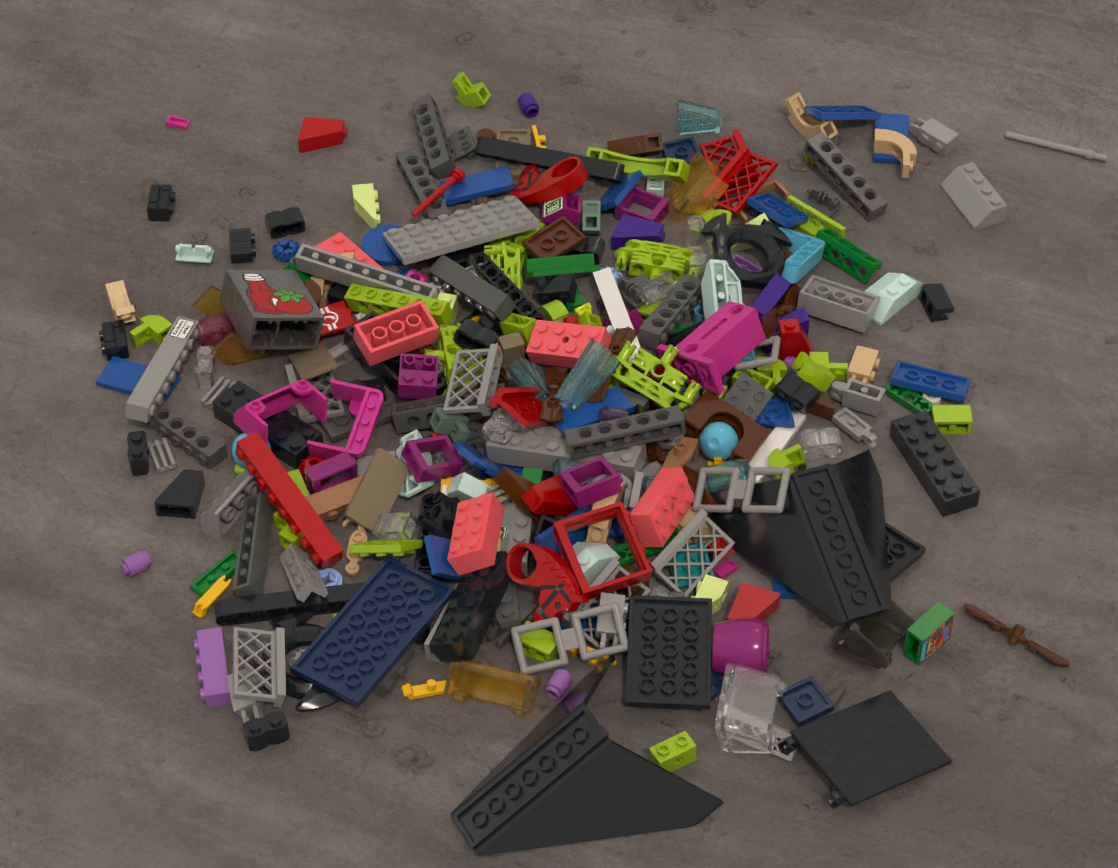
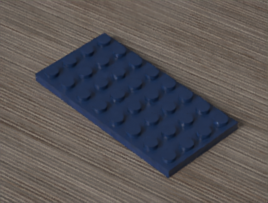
[291,556,455,707]

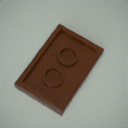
[522,216,587,258]

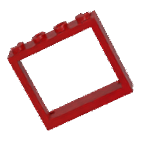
[552,501,653,599]

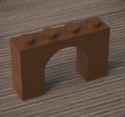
[684,390,771,472]

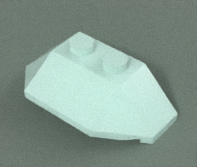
[701,259,743,320]
[865,272,923,326]
[396,429,434,498]
[561,542,620,585]

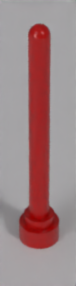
[411,168,465,217]

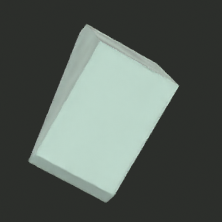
[446,472,489,500]

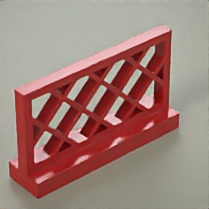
[700,129,759,190]
[702,146,778,215]
[488,387,554,428]

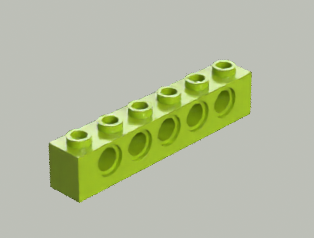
[344,283,454,325]

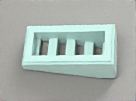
[646,178,665,197]

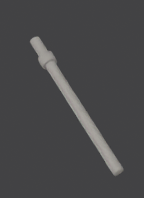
[1005,131,1108,162]

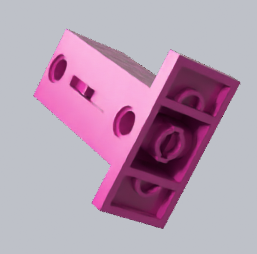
[656,301,766,394]

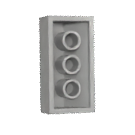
[940,162,1008,231]
[796,275,880,333]
[200,469,265,540]

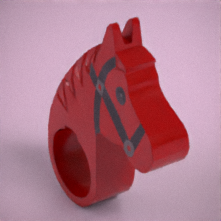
[508,156,589,204]
[506,543,590,628]

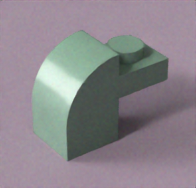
[582,200,601,234]
[429,407,470,443]

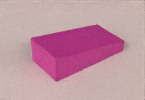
[166,115,190,129]
[713,559,739,580]

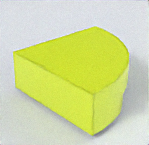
[574,302,592,319]

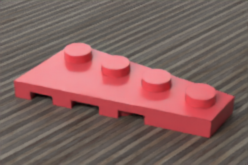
[315,232,383,269]

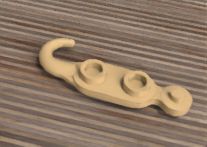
[342,518,367,576]

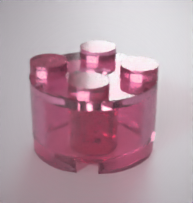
[198,312,236,357]

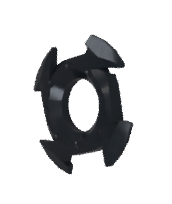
[700,213,793,295]
[244,611,342,712]

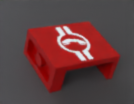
[318,300,357,343]

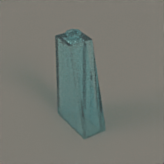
[554,339,621,412]

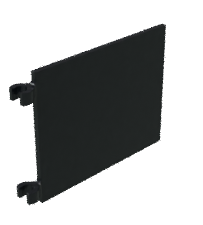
[782,690,952,809]

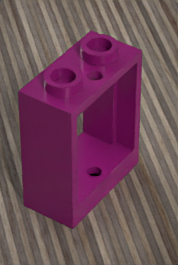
[614,186,669,223]
[401,435,463,483]
[304,451,358,495]
[559,456,623,509]

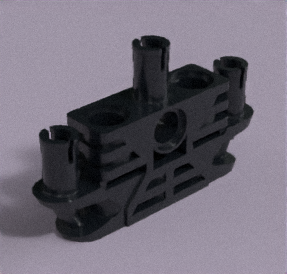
[416,491,460,564]

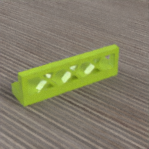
[787,195,846,252]

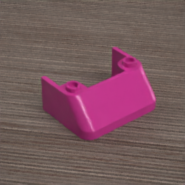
[307,379,384,459]
[233,380,328,444]

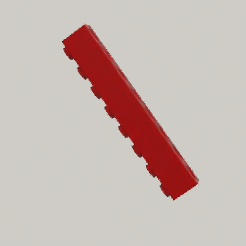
[235,431,344,570]

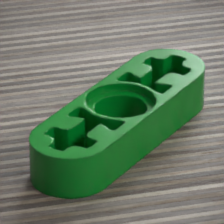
[885,381,933,415]

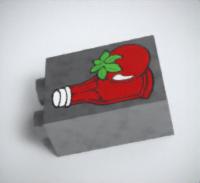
[220,270,325,350]

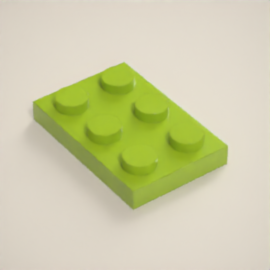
[350,539,423,557]

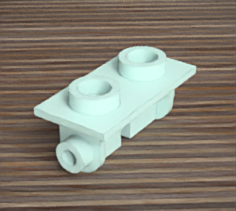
[175,243,214,263]

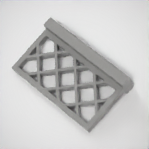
[443,343,503,416]
[285,364,345,424]
[651,508,735,597]
[561,558,651,649]
[233,627,286,708]

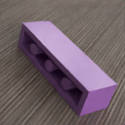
[194,627,232,709]

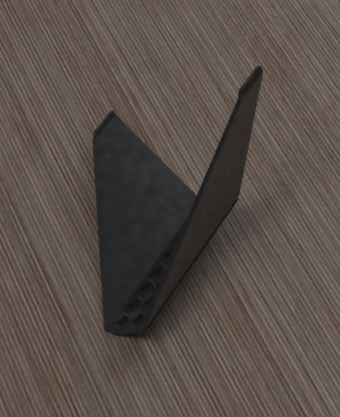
[709,450,892,624]
[451,655,724,856]

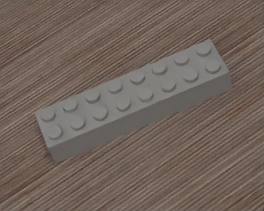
[486,419,647,483]

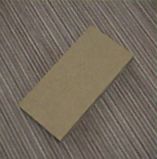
[495,129,531,180]
[287,342,338,380]
[344,447,410,535]

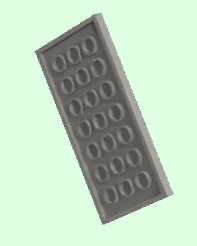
[382,196,540,265]

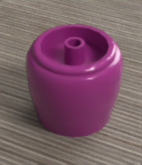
[712,618,770,679]

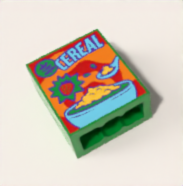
[903,602,955,666]

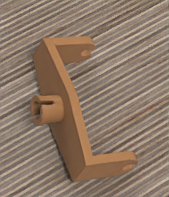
[731,179,790,224]
[662,437,699,468]

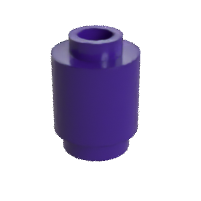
[517,93,539,118]

